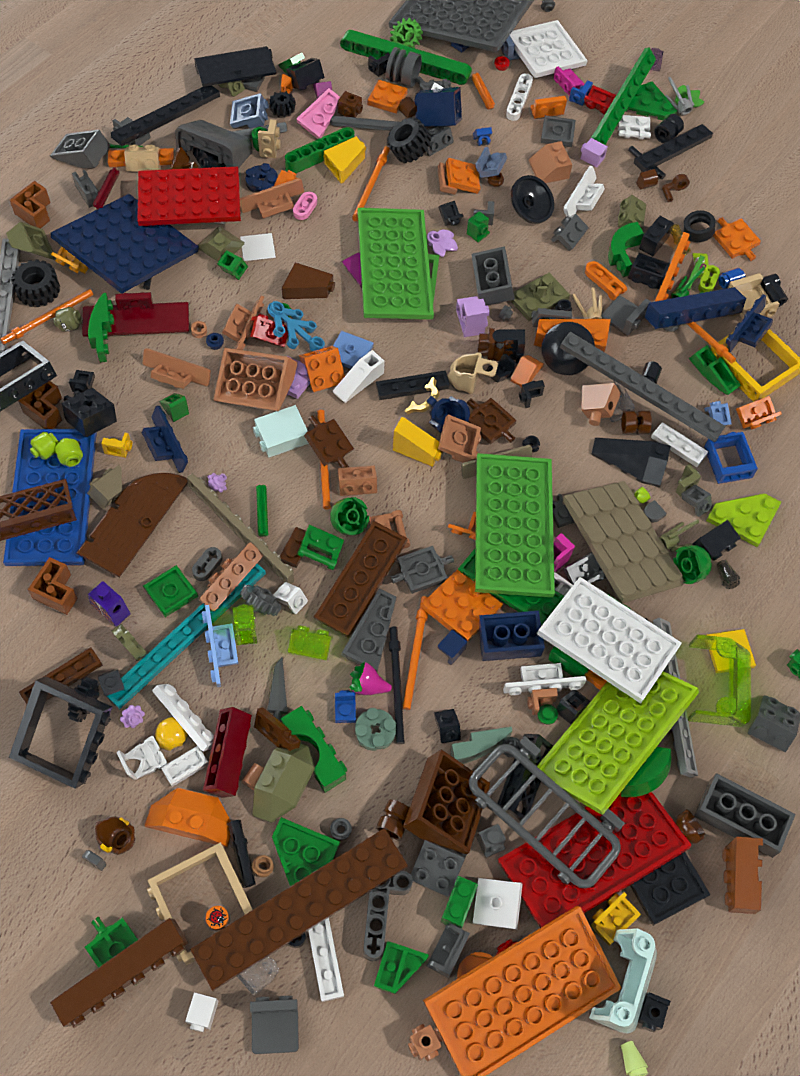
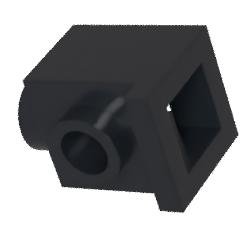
[638,992,671,1032]

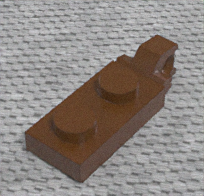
[254,707,301,751]

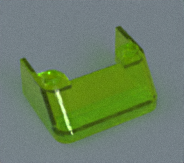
[688,634,751,727]

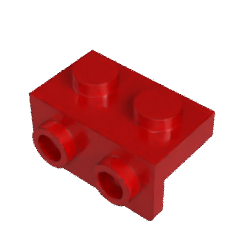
[584,85,616,115]

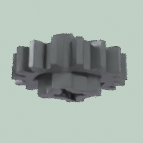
[240,584,282,616]

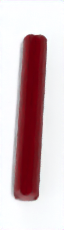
[93,167,120,210]

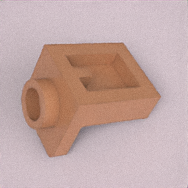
[527,688,558,715]

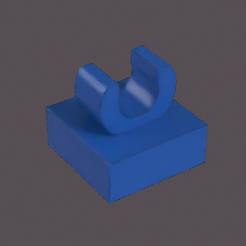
[473,127,492,146]

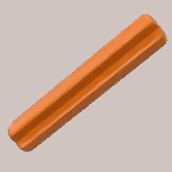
[472,73,495,109]

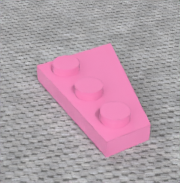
[297,88,340,139]

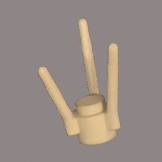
[572,287,602,319]

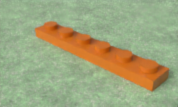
[647,232,690,321]

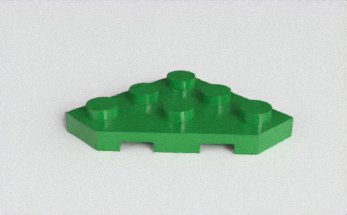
[616,81,678,121]
[272,817,340,886]

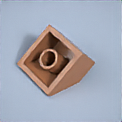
[529,141,572,183]

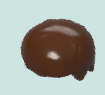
[675,809,705,844]

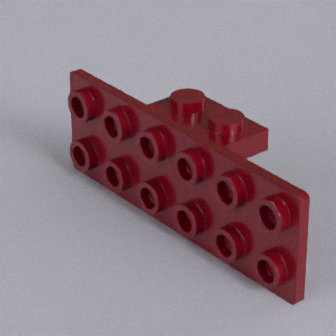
[82,292,189,337]

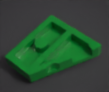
[374,941,429,994]

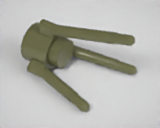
[659,519,699,552]

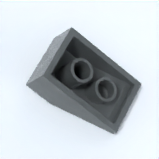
[50,130,110,168]

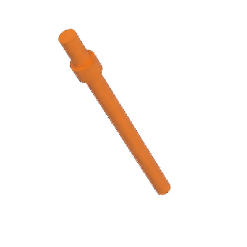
[352,146,390,221]
[0,289,93,345]
[686,322,736,364]
[317,410,331,509]
[403,596,428,710]

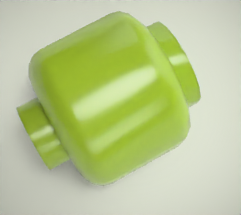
[30,432,59,460]
[55,438,83,467]

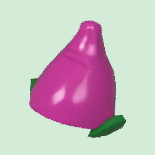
[349,662,392,695]

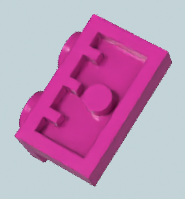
[554,66,585,96]

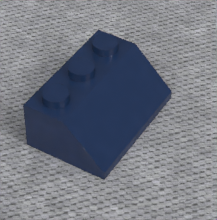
[479,611,545,661]

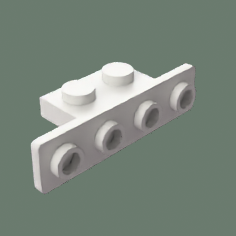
[564,166,605,217]
[503,663,586,695]

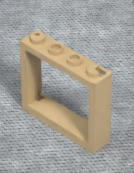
[147,842,253,966]

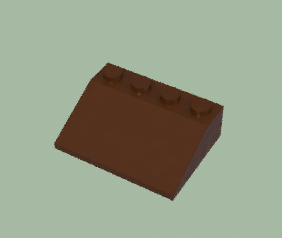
[403,749,490,854]

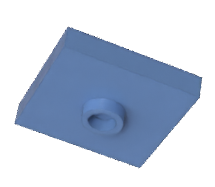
[333,331,373,369]

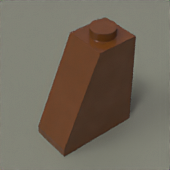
[282,262,335,299]

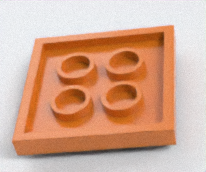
[421,569,503,643]

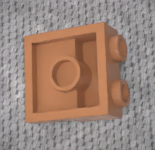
[438,415,481,463]

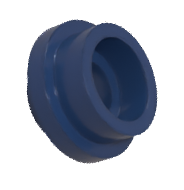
[206,333,224,350]

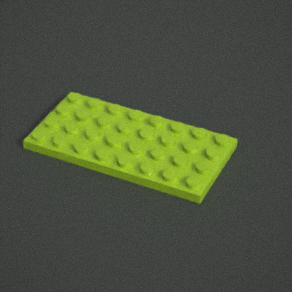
[537,671,699,815]

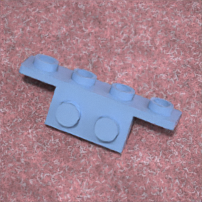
[202,605,239,687]

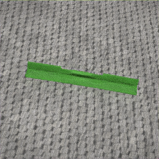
[687,255,705,290]

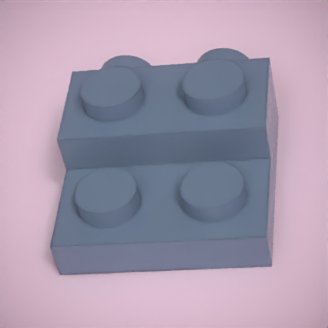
[230,93,269,128]

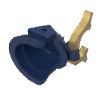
[405,377,470,433]

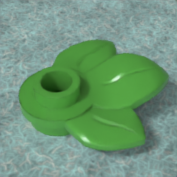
[675,85,704,107]

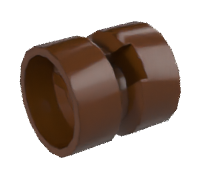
[621,411,652,434]
[376,799,410,840]

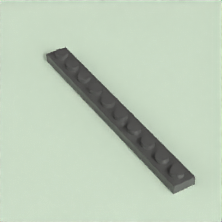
[560,332,726,442]

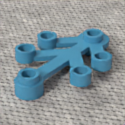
[267,301,325,351]

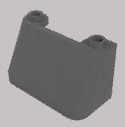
[175,120,252,168]

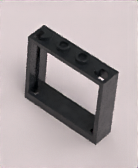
[0,340,57,412]
[9,676,112,789]

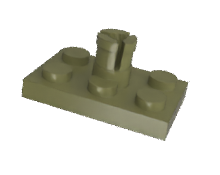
[510,272,570,321]

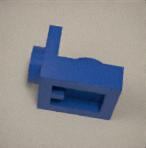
[569,80,593,106]
[335,690,356,723]

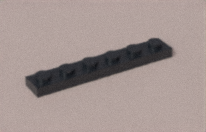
[633,124,713,172]

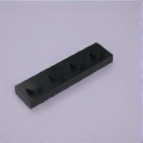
[376,370,450,400]

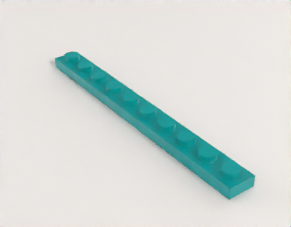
[106,564,266,710]

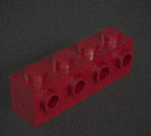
[203,707,252,798]

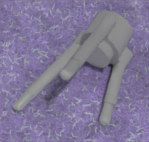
[665,77,694,115]

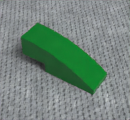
[689,345,741,395]

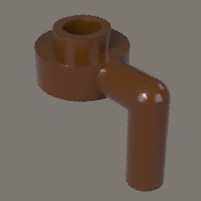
[662,174,690,202]

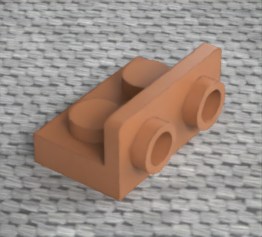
[338,465,377,496]

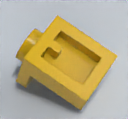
[101,433,133,458]

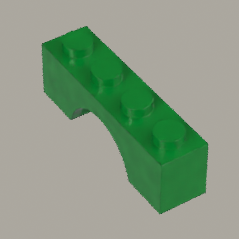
[280,706,347,793]

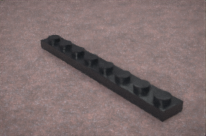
[111,85,220,146]

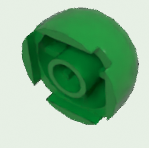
[330,497,369,535]
[673,545,712,584]

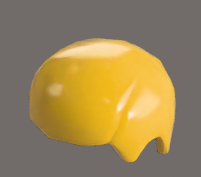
[155,717,188,751]

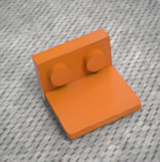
[299,346,345,392]

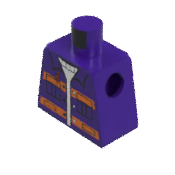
[88,581,131,627]

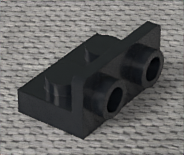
[193,147,226,168]

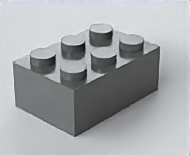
[471,246,515,306]

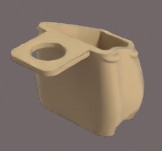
[447,352,498,394]

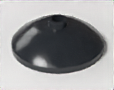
[511,175,554,224]
[542,322,595,375]

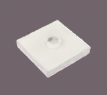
[473,878,523,930]

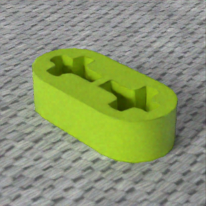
[698,265,720,293]

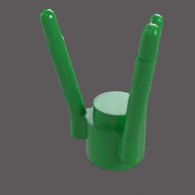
[671,267,705,299]

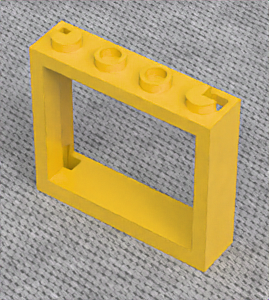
[710,329,800,402]

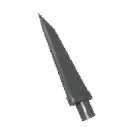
[267,657,288,722]

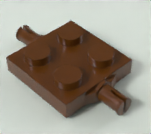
[467,398,517,445]
[304,415,354,468]

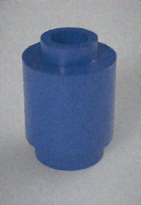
[718,268,746,289]

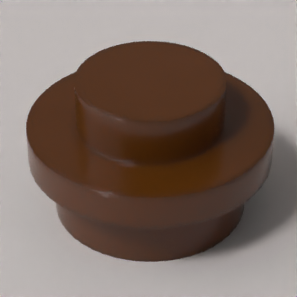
[488,172,504,187]

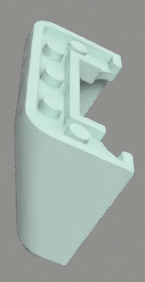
[589,928,657,1033]

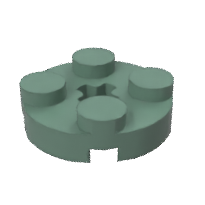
[355,708,396,751]

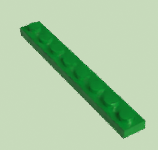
[591,47,656,145]

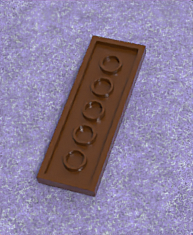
[314,521,408,637]

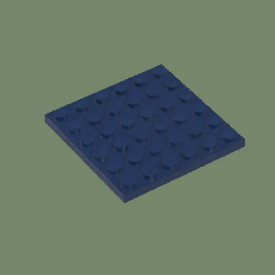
[50,194,199,294]

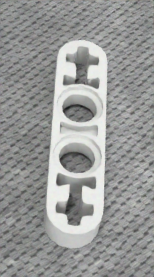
[506,73,533,121]

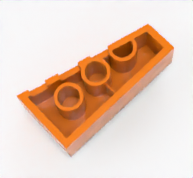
[534,319,611,352]

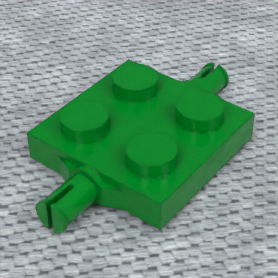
[85,917,139,986]

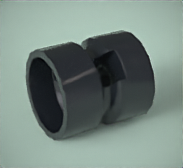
[654,114,684,144]

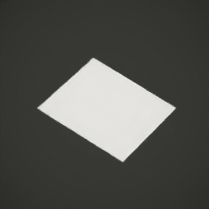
[240,233,276,261]

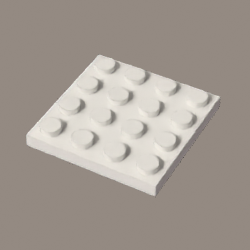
[510,20,588,78]

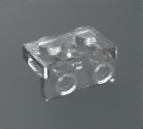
[237,957,279,996]

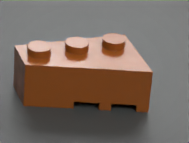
[722,837,763,914]

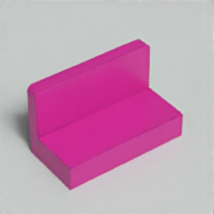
[554,533,575,573]

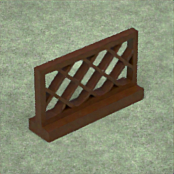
[0,479,77,541]

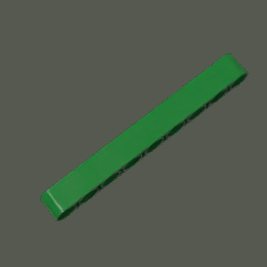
[340,29,472,85]

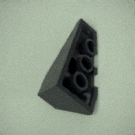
[591,438,671,487]

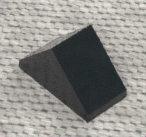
[556,690,590,724]

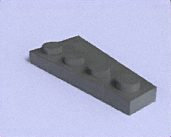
[342,588,397,672]

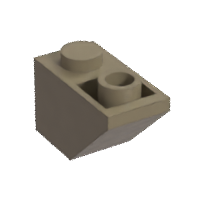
[87,465,122,510]

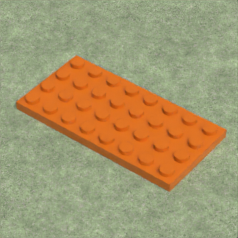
[423,906,622,1076]

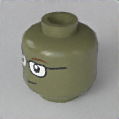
[53,307,82,332]

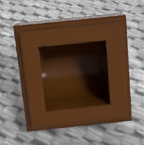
[399,97,417,118]
[636,169,658,189]

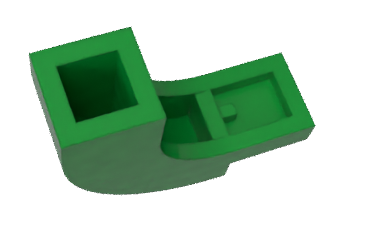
[608,221,644,277]
[621,747,671,797]

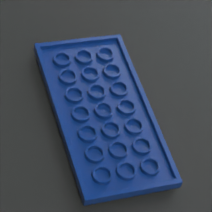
[3,429,97,566]

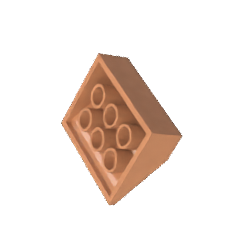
[213,348,297,411]

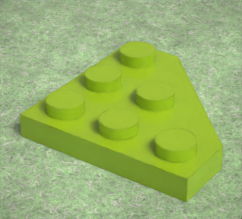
[706,493,781,547]

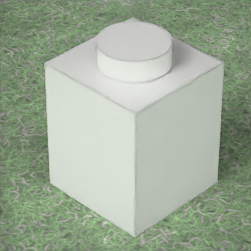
[186,993,219,1032]

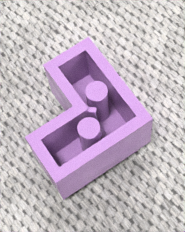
[456,296,489,337]

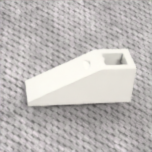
[333,350,385,403]

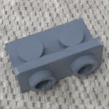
[476,147,507,178]

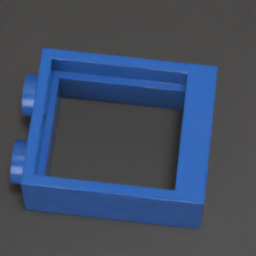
[704,432,758,484]

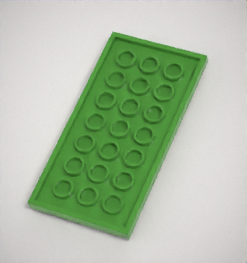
[357,208,434,319]
[475,453,555,598]

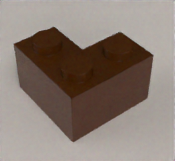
[18,381,62,429]

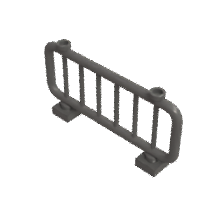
[469,736,625,889]

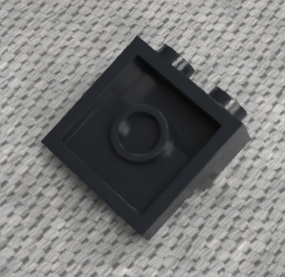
[628,253,670,290]

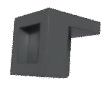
[473,201,495,226]

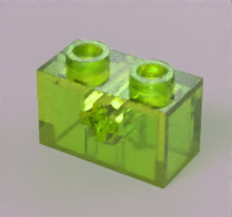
[233,604,258,645]

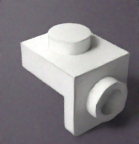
[273,582,308,614]

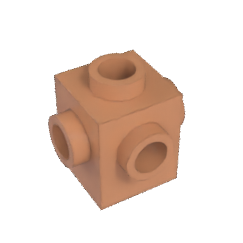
[408,1024,443,1062]

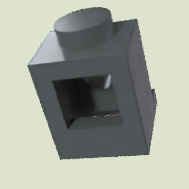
[477,824,506,858]

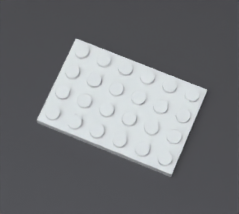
[537,577,682,704]

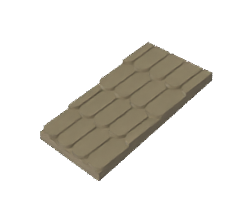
[563,481,684,604]

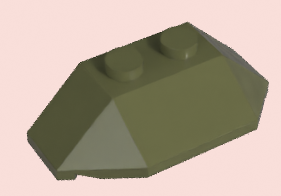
[253,743,315,823]

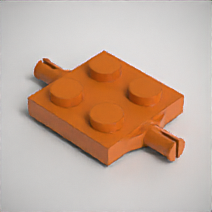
[713,217,761,261]

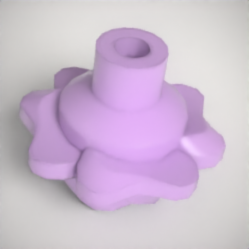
[208,473,227,493]
[120,705,145,728]

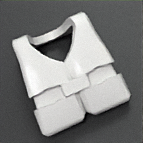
[117,736,167,780]

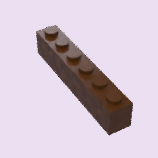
[50,918,189,1028]

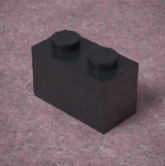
[286,58,325,91]
[639,215,674,257]
[692,520,741,562]

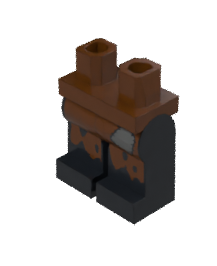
[478,328,525,364]

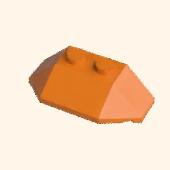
[145,788,231,848]

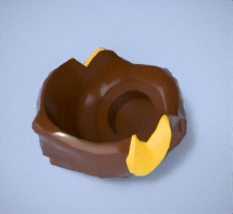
[95,816,135,855]

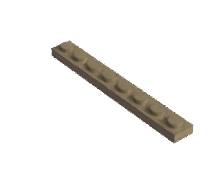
[187,473,294,584]

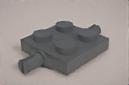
[390,546,454,594]

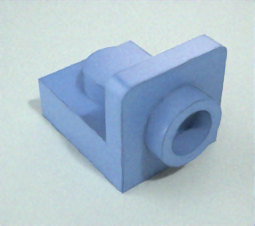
[704,401,732,426]

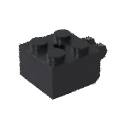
[61,388,117,437]

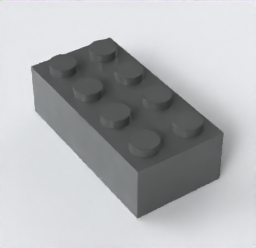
[694,773,796,858]

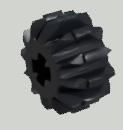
[269,91,296,118]

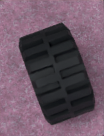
[387,117,431,163]
[11,259,60,307]

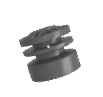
[386,47,422,87]

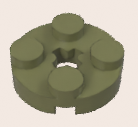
[111,624,147,661]

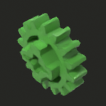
[390,18,423,49]

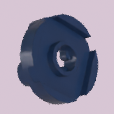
[245,163,278,192]

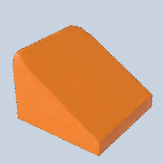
[281,74,293,94]

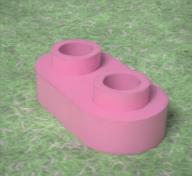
[293,192,317,220]

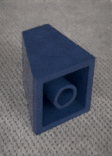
[414,87,462,126]

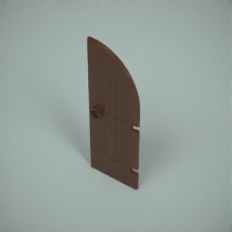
[76,473,188,578]

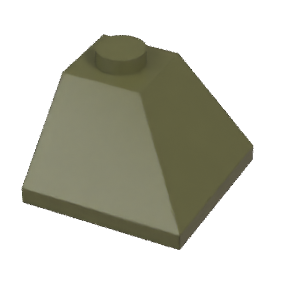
[6,222,56,260]
[198,226,245,261]

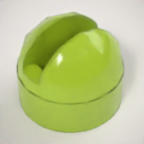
[634,487,651,503]

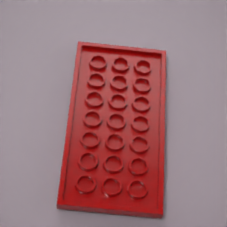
[498,792,692,928]

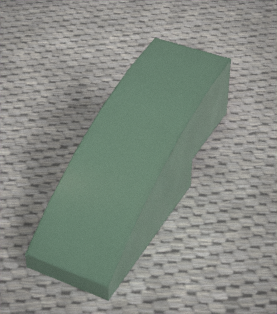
[451,727,513,764]

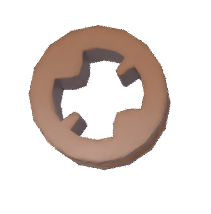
[191,321,207,338]

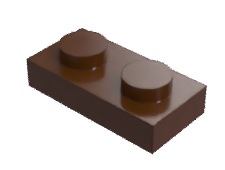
[280,527,308,568]

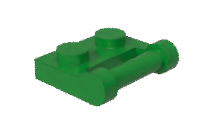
[297,524,344,570]

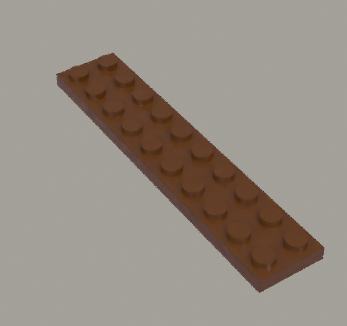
[190,828,408,991]

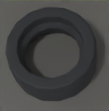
[683,210,716,242]

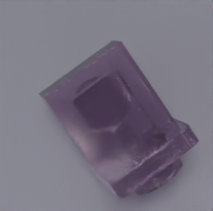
[650,48,664,71]

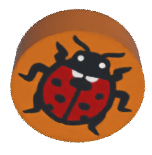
[206,906,229,930]

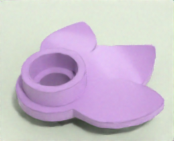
[426,230,458,257]

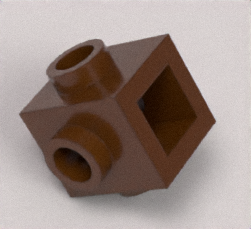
[338,91,363,118]

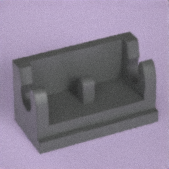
[72,170,99,208]
[427,924,470,978]

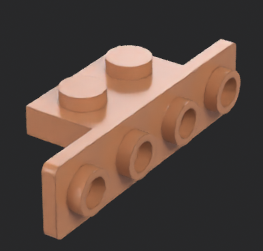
[240,178,304,218]
[222,295,264,350]
[143,348,211,389]
[199,542,263,612]

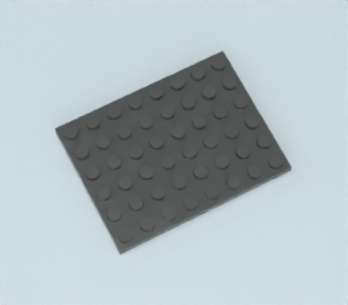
[389,0,534,52]

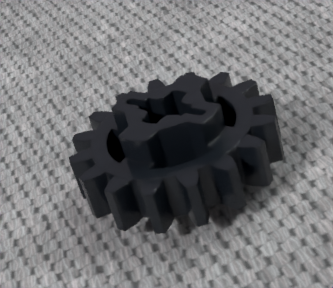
[68,677,100,723]

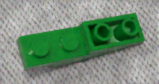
[88,293,114,363]

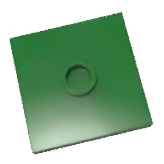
[143,565,199,617]

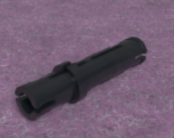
[228,820,256,888]

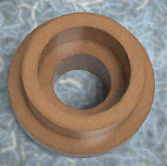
[252,855,274,877]

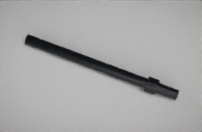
[389,626,405,744]

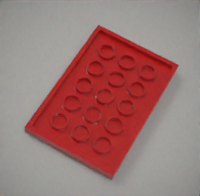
[138,166,241,226]

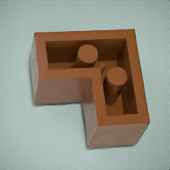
[10,181,51,229]
[28,557,78,615]

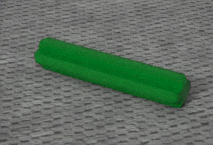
[256,485,268,537]

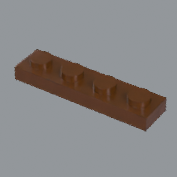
[19,647,103,704]

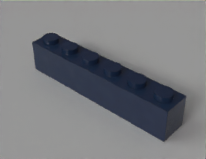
[645,287,747,329]

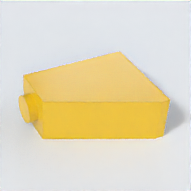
[324,136,366,183]
[393,417,443,467]

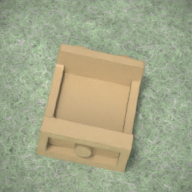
[728,273,780,319]

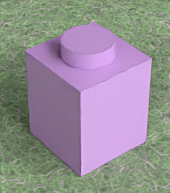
[581,138,608,168]

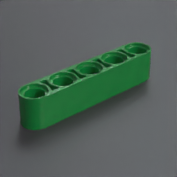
[285,127,355,174]

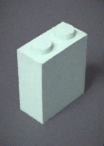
[253,405,309,458]

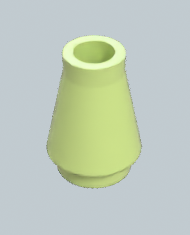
[620,1041,648,1076]

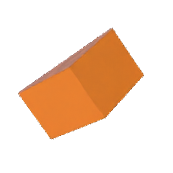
[510,355,544,387]

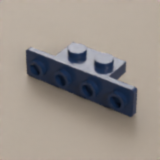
[726,294,773,352]
[141,406,188,473]

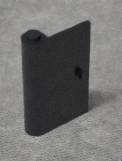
[194,46,277,87]

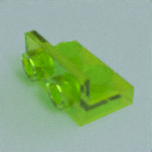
[288,625,333,660]

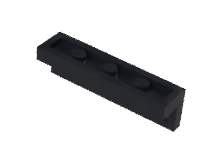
[497,734,553,821]

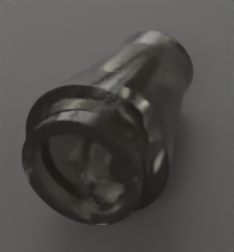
[717,560,740,589]

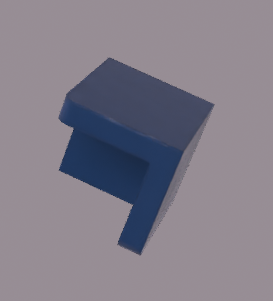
[437,629,468,665]

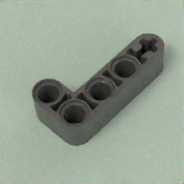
[363,871,413,961]

